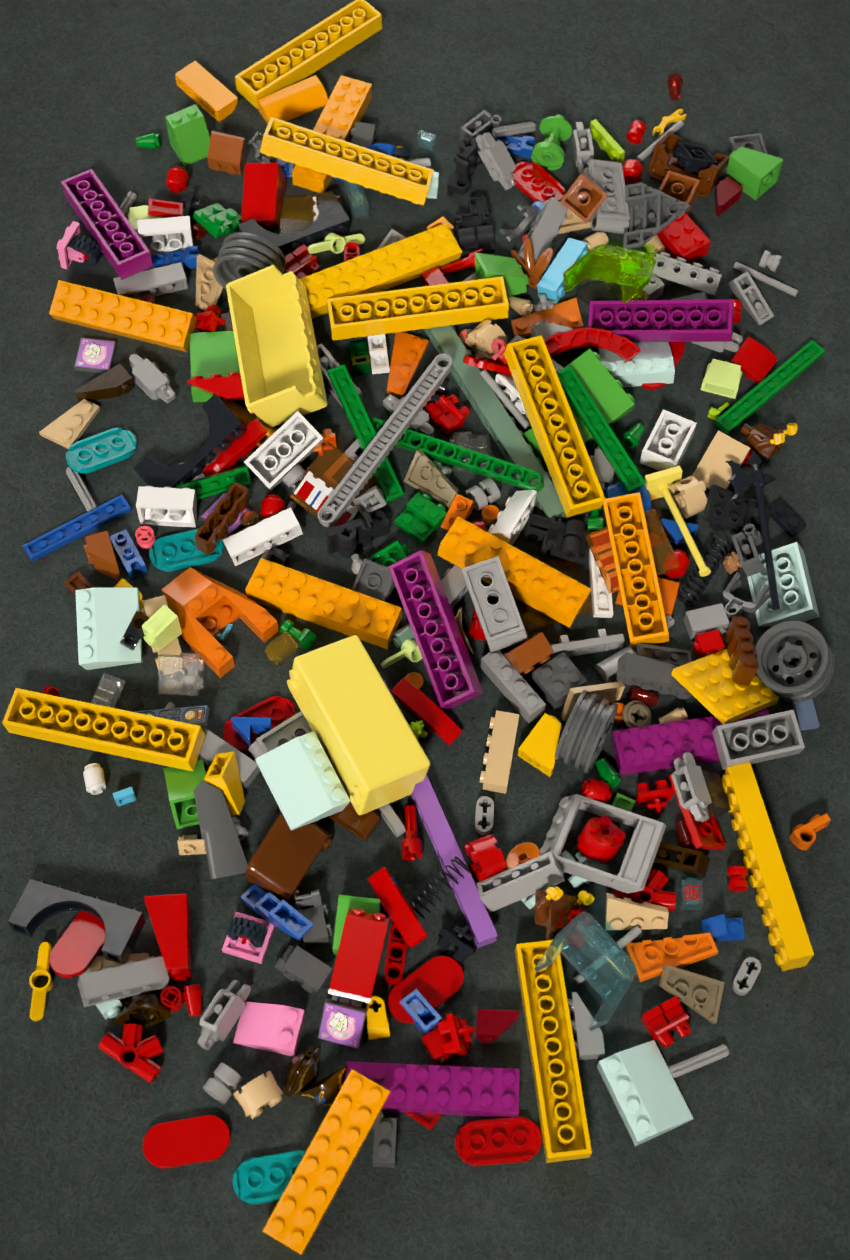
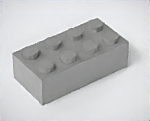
[712,710,805,770]

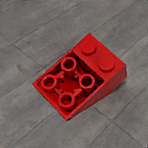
[188,372,245,402]

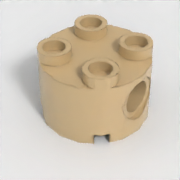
[465,320,507,360]
[669,476,708,519]
[233,1071,284,1119]

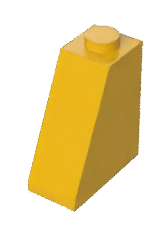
[517,713,561,777]
[204,752,245,816]

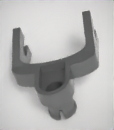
[500,205,538,242]
[723,572,770,623]

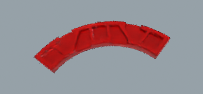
[544,328,641,362]

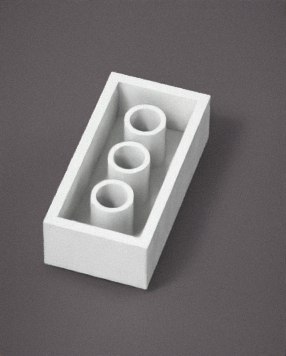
[244,411,324,491]

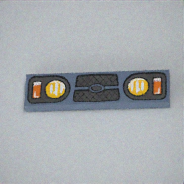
[134,705,210,726]

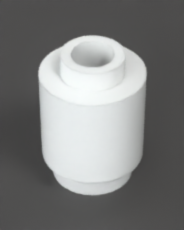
[83,763,106,795]

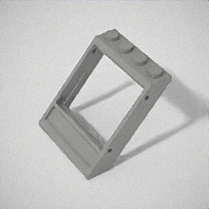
[539,794,666,894]

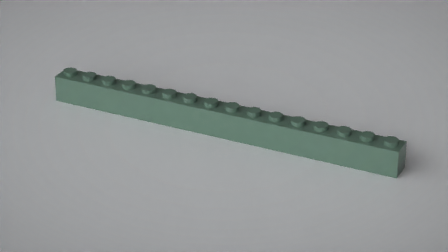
[423,325,567,521]

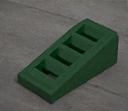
[349,341,372,376]

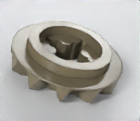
[622,701,651,728]

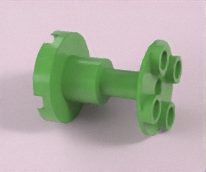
[531,115,573,170]

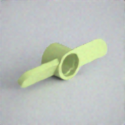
[307,233,365,254]
[381,639,422,668]

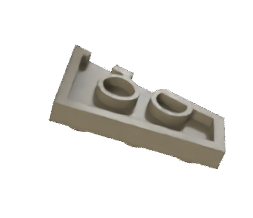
[404,449,459,508]
[659,965,725,1024]

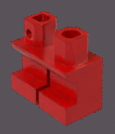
[283,244,321,279]
[426,394,470,438]
[640,995,692,1048]

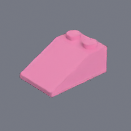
[233,1002,305,1057]

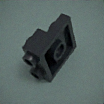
[672,142,719,173]

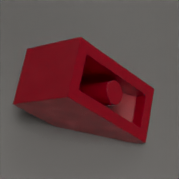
[714,177,743,217]
[476,1009,520,1043]

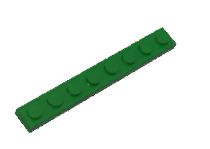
[715,340,825,435]
[327,364,404,503]
[556,365,646,494]

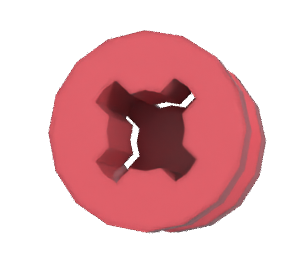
[135,526,156,549]

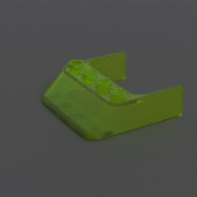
[563,244,657,303]

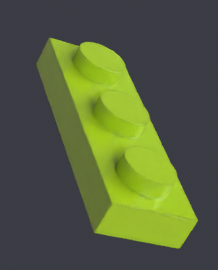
[589,119,625,163]

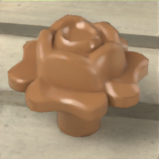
[723,551,742,575]

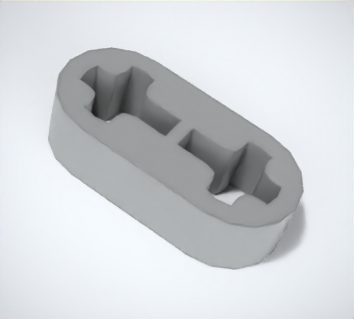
[475,796,494,835]
[377,804,406,837]
[732,957,761,996]

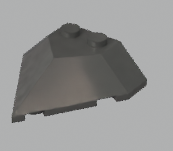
[623,182,691,250]

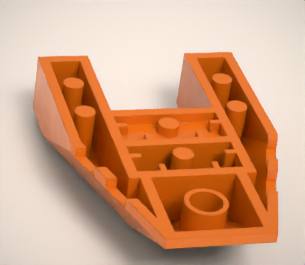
[161,567,279,678]

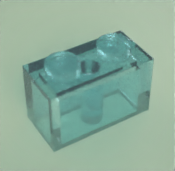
[344,180,369,219]

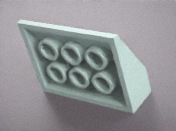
[597,342,675,387]
[747,542,820,627]
[76,588,143,670]
[255,731,350,831]
[597,1040,694,1146]

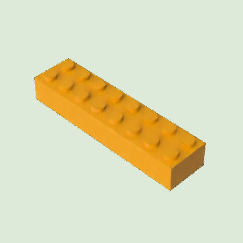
[292,75,372,193]
[49,280,197,352]
[602,492,669,648]
[437,516,591,628]
[245,558,402,650]
[263,1070,392,1254]

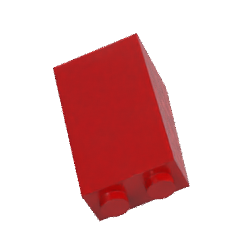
[241,163,286,230]
[144,894,192,982]
[328,908,390,1003]

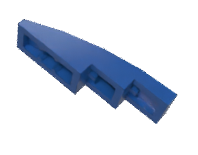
[240,884,314,940]

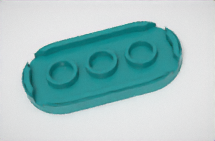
[66,428,137,473]
[149,529,224,571]
[233,1150,306,1204]

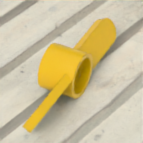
[29,942,53,1021]

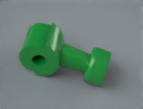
[587,507,603,533]
[280,619,317,651]

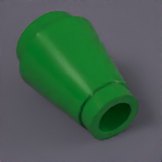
[136,132,162,149]
[621,423,644,449]
[595,758,621,788]

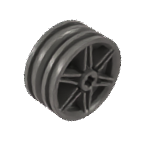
[213,232,286,290]
[755,621,835,702]
[555,690,618,774]

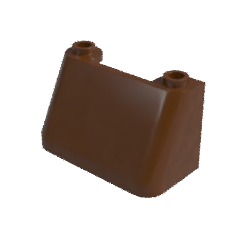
[648,132,729,198]
[246,812,333,905]

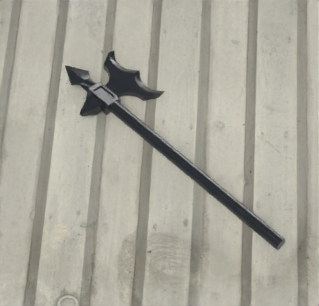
[725,450,780,610]

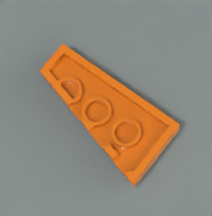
[511,298,583,338]
[387,332,429,398]
[625,933,718,982]

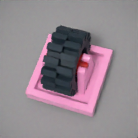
[57,221,102,270]
[222,912,275,964]

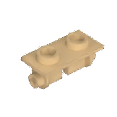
[177,835,206,855]

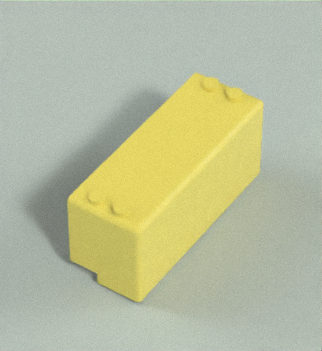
[226,265,327,427]
[287,635,430,815]

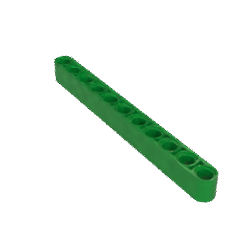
[368,416,544,492]

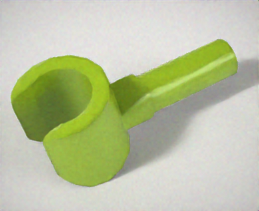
[707,402,729,420]

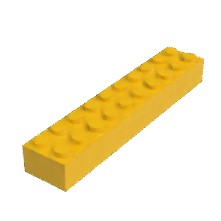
[235,0,382,109]
[260,117,434,206]
[299,223,462,319]
[327,276,509,341]
[504,335,605,517]
[2,688,206,772]
[719,763,814,971]
[515,939,592,1163]

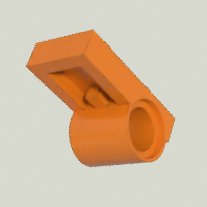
[441,494,474,531]
[789,813,831,850]

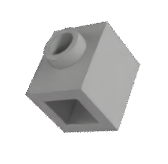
[635,273,665,300]

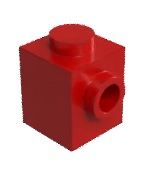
[692,629,725,658]

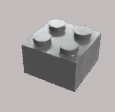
[531,652,587,710]

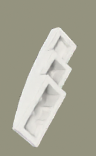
[367,334,390,374]

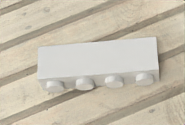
[223,508,303,566]

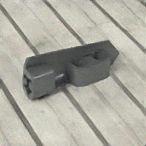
[194,781,248,879]

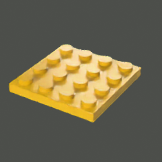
[671,649,779,725]

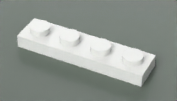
[588,547,613,618]

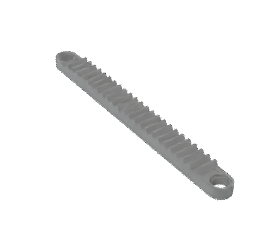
[318,353,453,527]

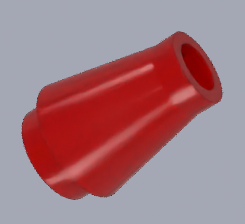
[182,984,203,1017]

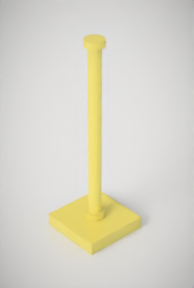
[644,466,711,577]

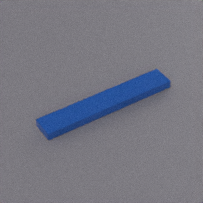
[22,494,132,562]

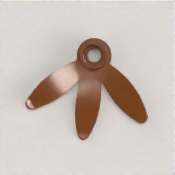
[511,237,553,289]

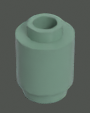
[392,624,416,648]

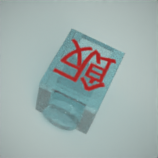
[679,878,703,910]

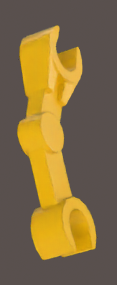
[652,109,686,137]

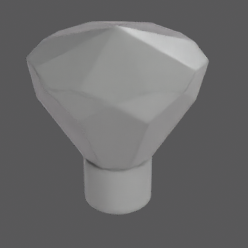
[351,554,363,574]

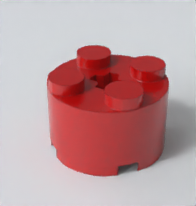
[577,815,626,864]
[464,834,506,882]

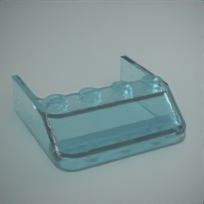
[534,912,637,1031]

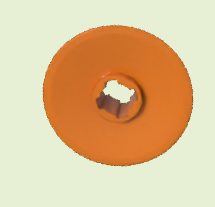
[506,842,540,869]

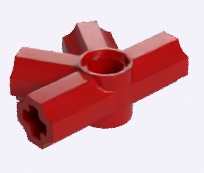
[613,870,676,911]
[98,1024,163,1084]

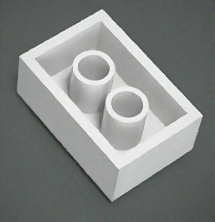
[640,410,697,471]

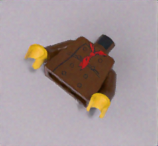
[740,423,798,459]
[534,886,594,940]

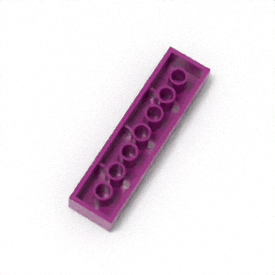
[61,169,153,280]
[588,299,734,342]
[389,550,484,709]
[611,708,769,776]
[346,1062,520,1118]

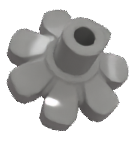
[534,294,556,311]

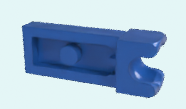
[491,133,535,158]
[151,246,199,269]
[109,529,147,580]

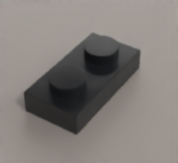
[769,500,806,538]

